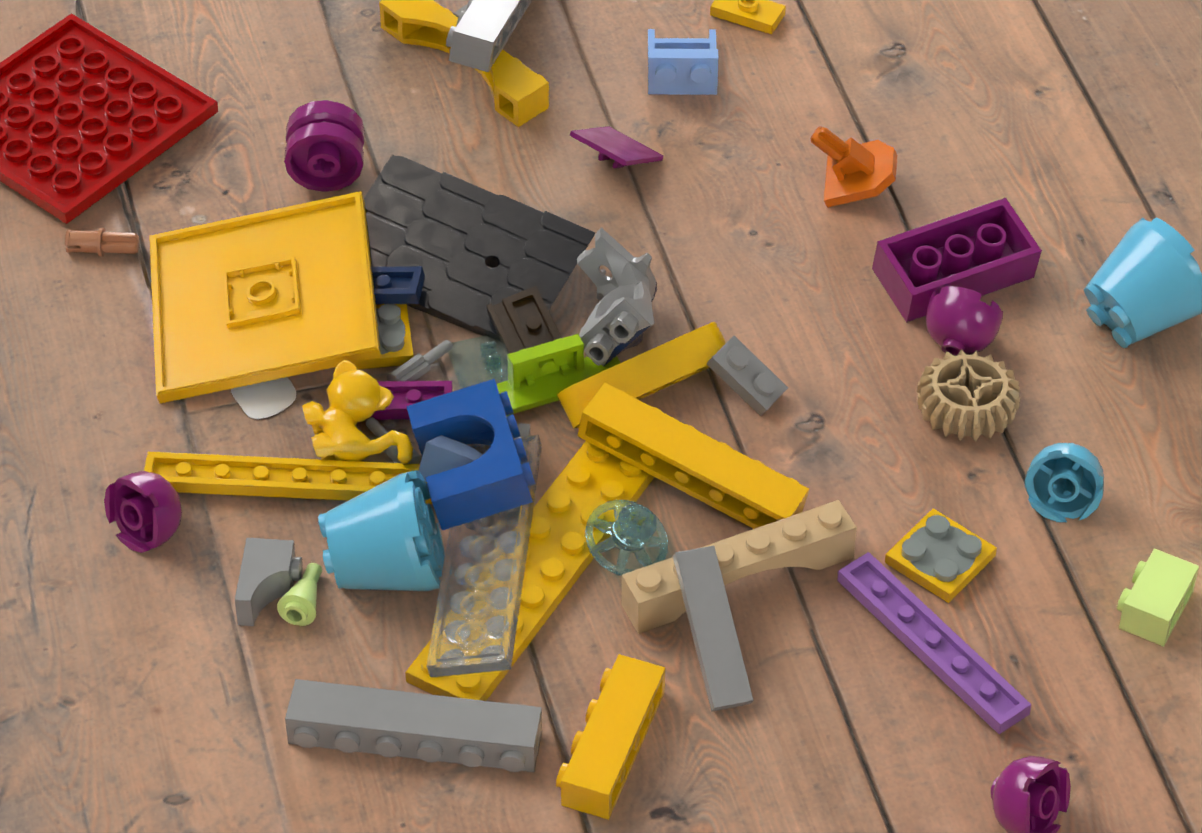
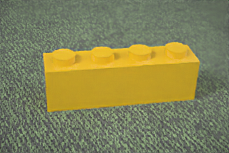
[556,654,665,820]

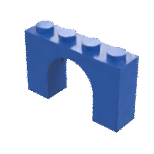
[406,379,535,531]

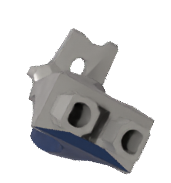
[577,228,657,367]

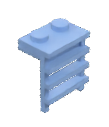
[648,29,719,95]

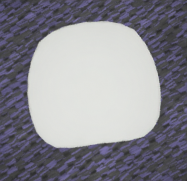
[231,377,296,419]

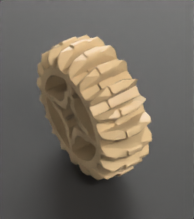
[917,349,1020,442]

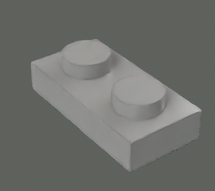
[706,336,788,416]

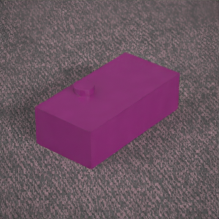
[872,198,1042,323]

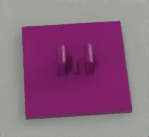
[569,126,664,169]

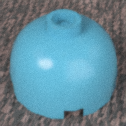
[1025,443,1104,522]

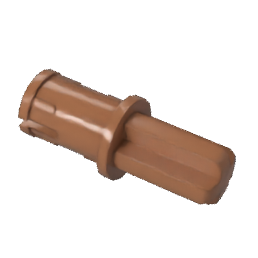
[65,228,140,257]

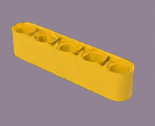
[557,322,726,429]

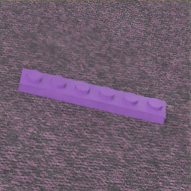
[837,552,1031,734]

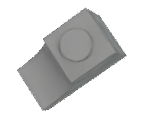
[235,538,303,626]

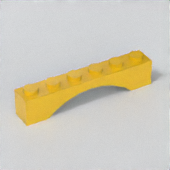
[379,0,549,128]

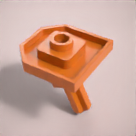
[810,126,897,208]

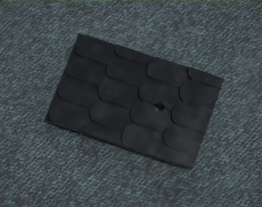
[364,154,595,343]

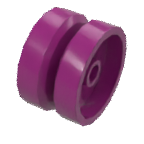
[284,100,365,192]

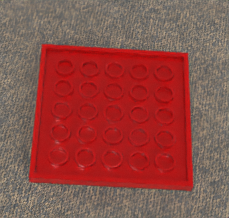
[0,13,219,224]

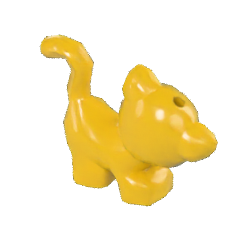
[302,360,413,464]

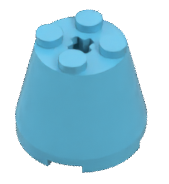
[1084,217,1202,348]
[318,470,446,591]

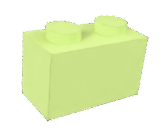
[1117,548,1199,647]

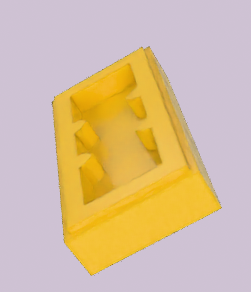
[710,0,786,35]

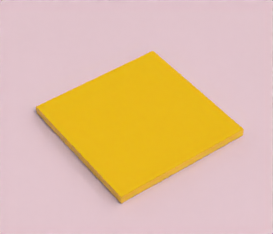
[149,191,381,404]

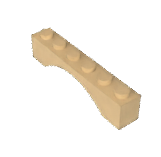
[621,500,857,634]

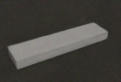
[673,546,754,712]

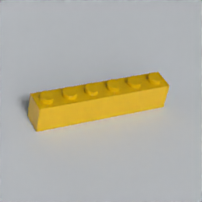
[577,382,809,529]

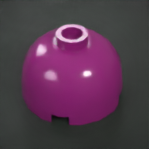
[926,286,1003,356]
[104,471,182,553]
[991,756,1071,833]

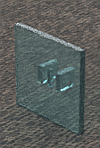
[448,336,508,389]

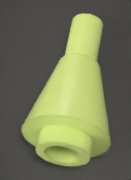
[277,563,322,626]

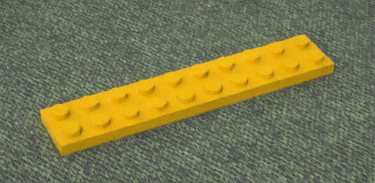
[405,441,654,701]

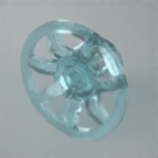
[585,500,668,576]

